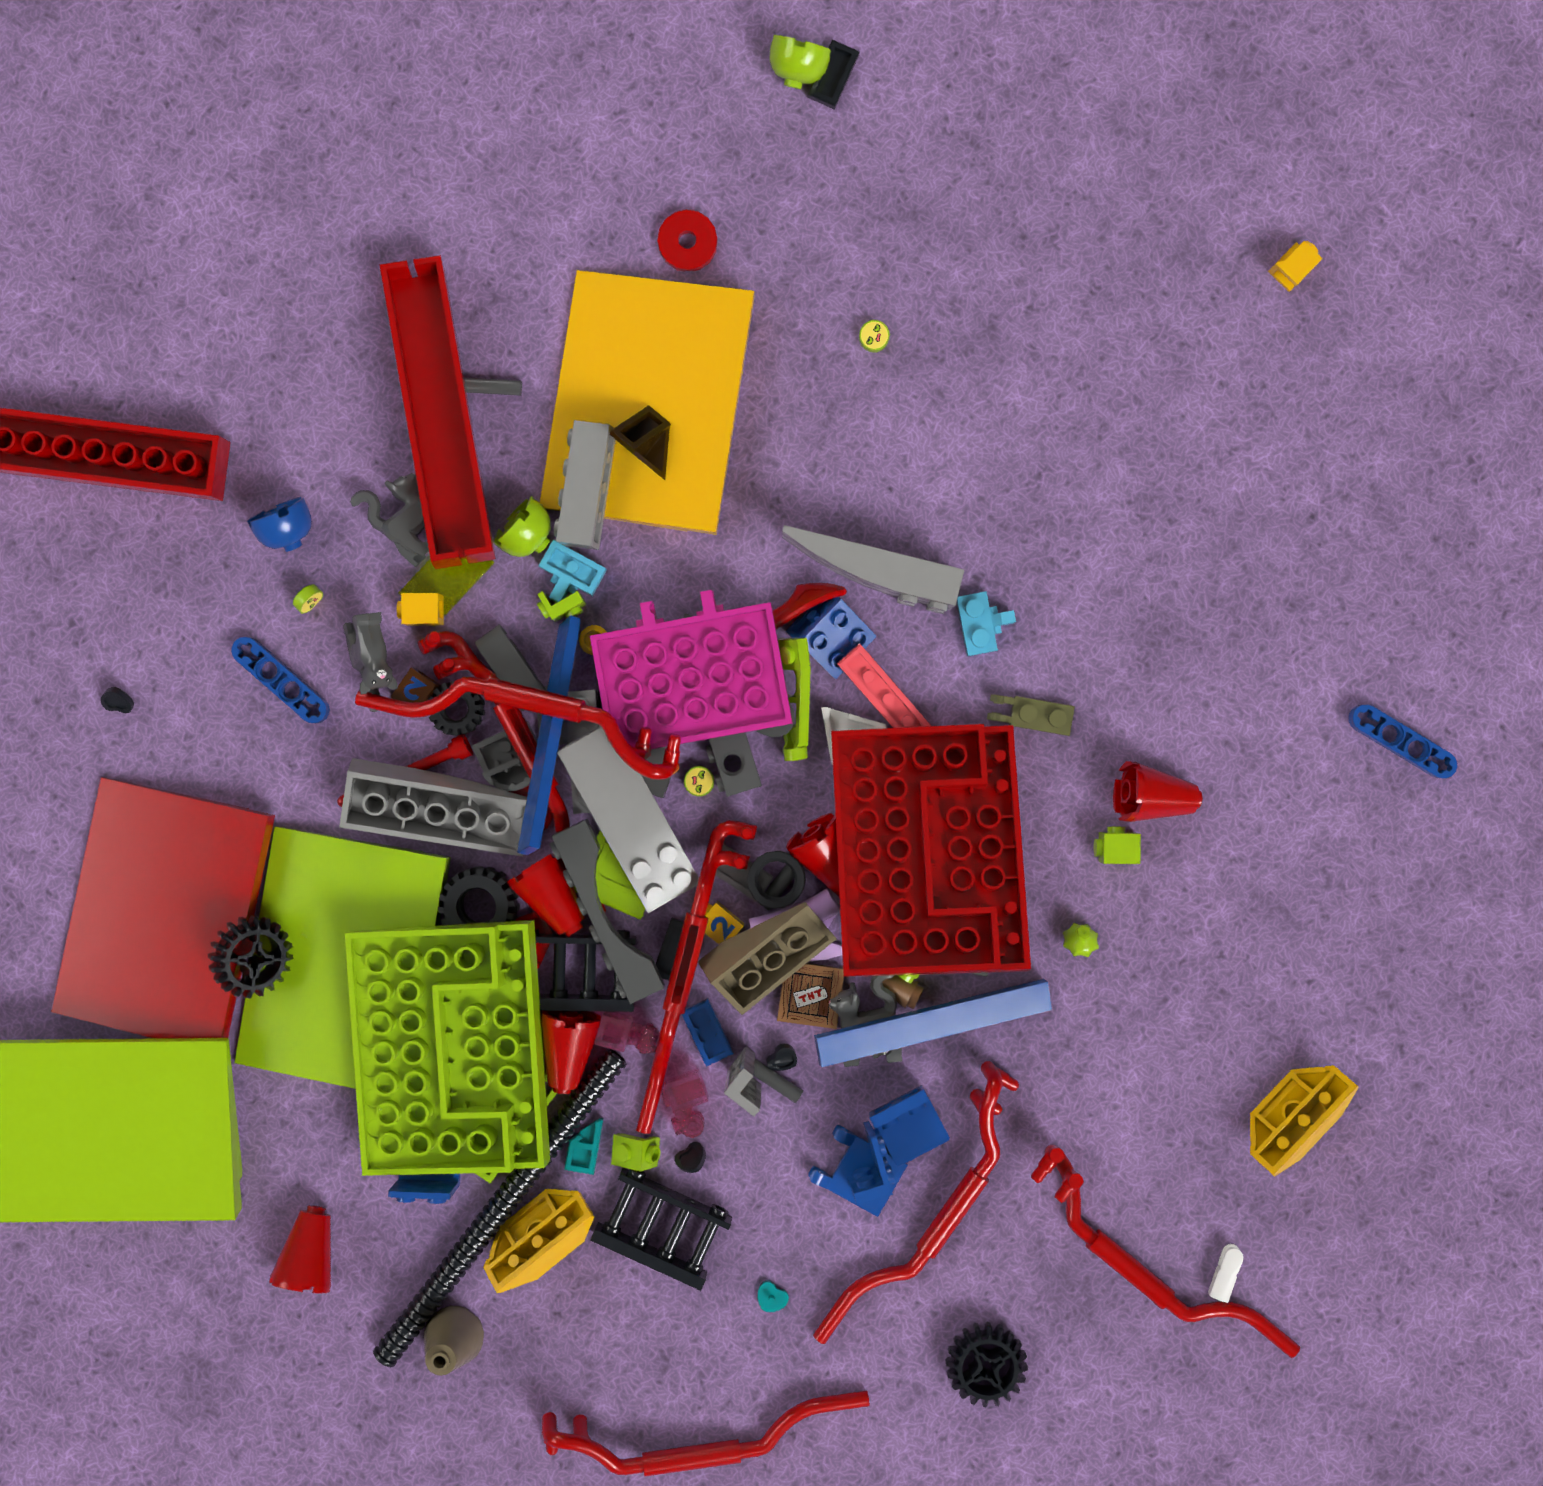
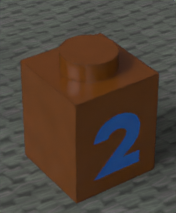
[391,667,441,703]

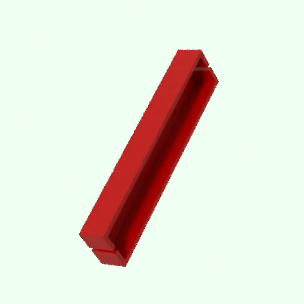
[379,255,496,569]

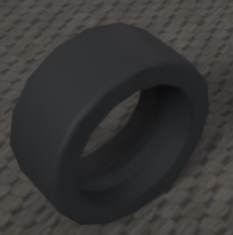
[747,851,806,909]

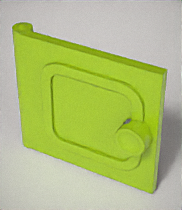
[573,830,645,920]

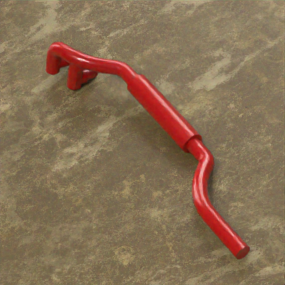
[636,820,757,1134]
[813,1061,1019,1344]
[1031,1144,1300,1358]

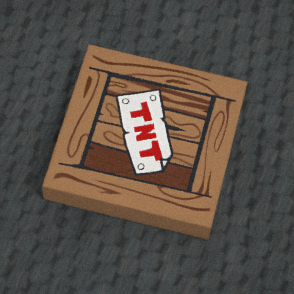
[777,963,844,1029]

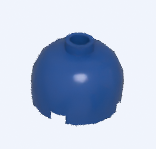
[247,497,312,552]

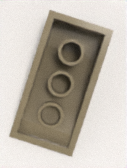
[698,902,837,1015]

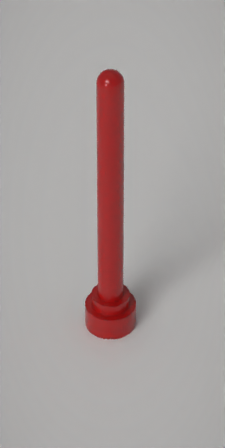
[337,734,473,807]

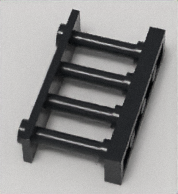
[535,928,636,1012]
[590,1168,732,1291]

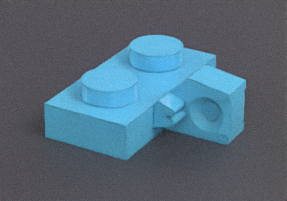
[539,540,607,603]
[957,591,1016,657]

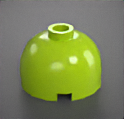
[769,35,831,90]
[493,496,551,557]

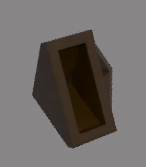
[609,405,671,480]

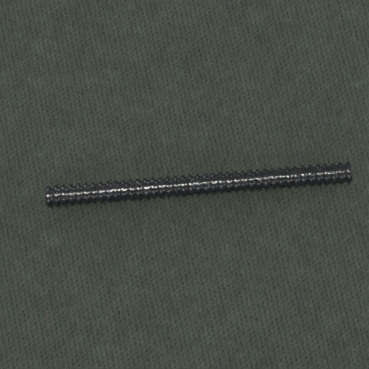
[373,1048,627,1367]

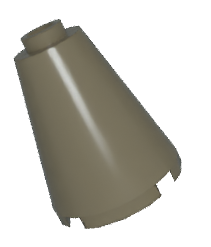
[424,1305,484,1376]

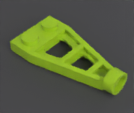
[778,638,811,761]

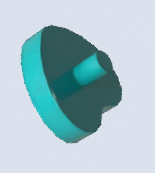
[758,1280,789,1312]

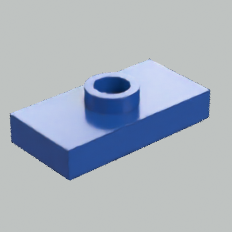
[682,998,734,1067]

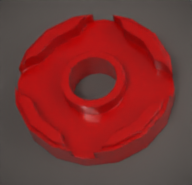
[657,209,718,272]

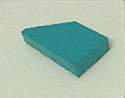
[564,1117,604,1175]

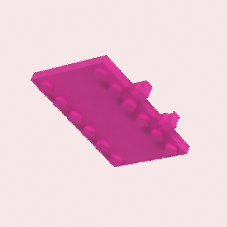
[590,590,793,750]

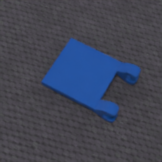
[808,1125,908,1217]

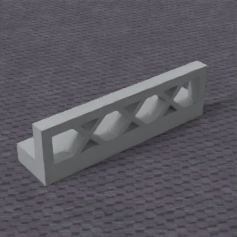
[724,1046,762,1117]

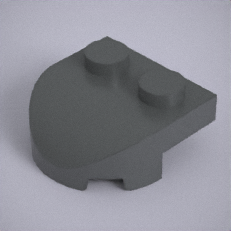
[472,721,537,791]

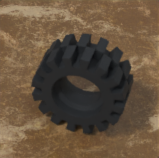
[429,681,485,736]

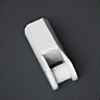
[1208,1244,1243,1303]

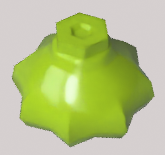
[1063,923,1099,957]

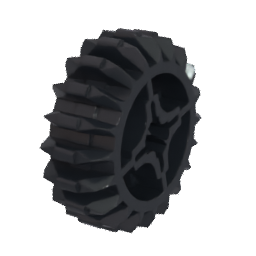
[207,915,294,999]
[945,1321,1028,1408]

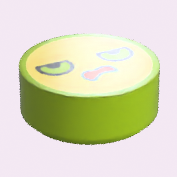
[859,320,890,353]
[293,584,323,614]
[684,766,714,796]

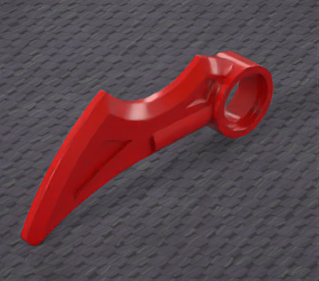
[773,583,847,630]

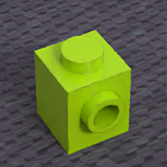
[1093,826,1141,864]

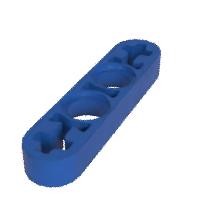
[231,637,330,723]
[1348,705,1457,778]

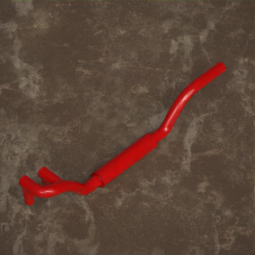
[417,631,607,912]
[355,677,681,780]
[542,1391,870,1477]

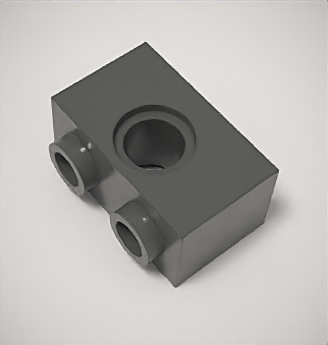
[705,732,762,797]

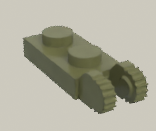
[987,694,1075,736]

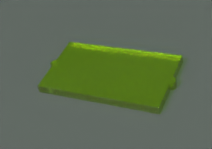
[398,558,495,627]

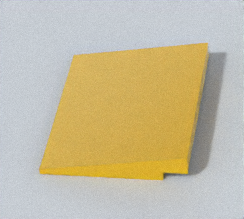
[540,270,755,535]

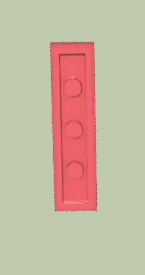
[836,644,931,728]

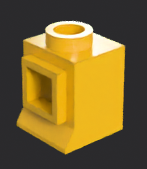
[1268,241,1323,292]

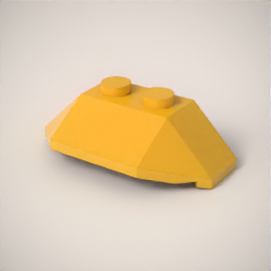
[1250,1065,1359,1177]
[483,1189,594,1293]

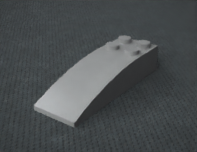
[782,525,964,614]
[557,726,699,913]
[339,758,527,857]

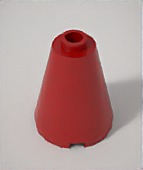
[1113,761,1203,822]
[786,813,839,897]
[507,853,585,937]
[541,1010,601,1094]
[269,1205,331,1294]

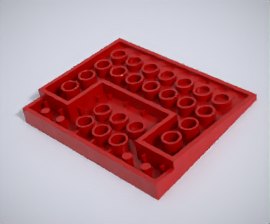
[831,724,1031,977]
[51,777,275,1038]

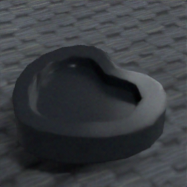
[101,687,134,714]
[766,1043,797,1071]
[674,1142,706,1173]

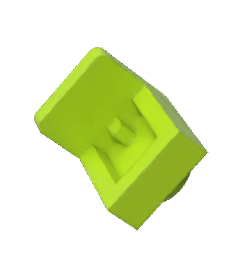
[537,591,587,622]
[611,1133,660,1172]

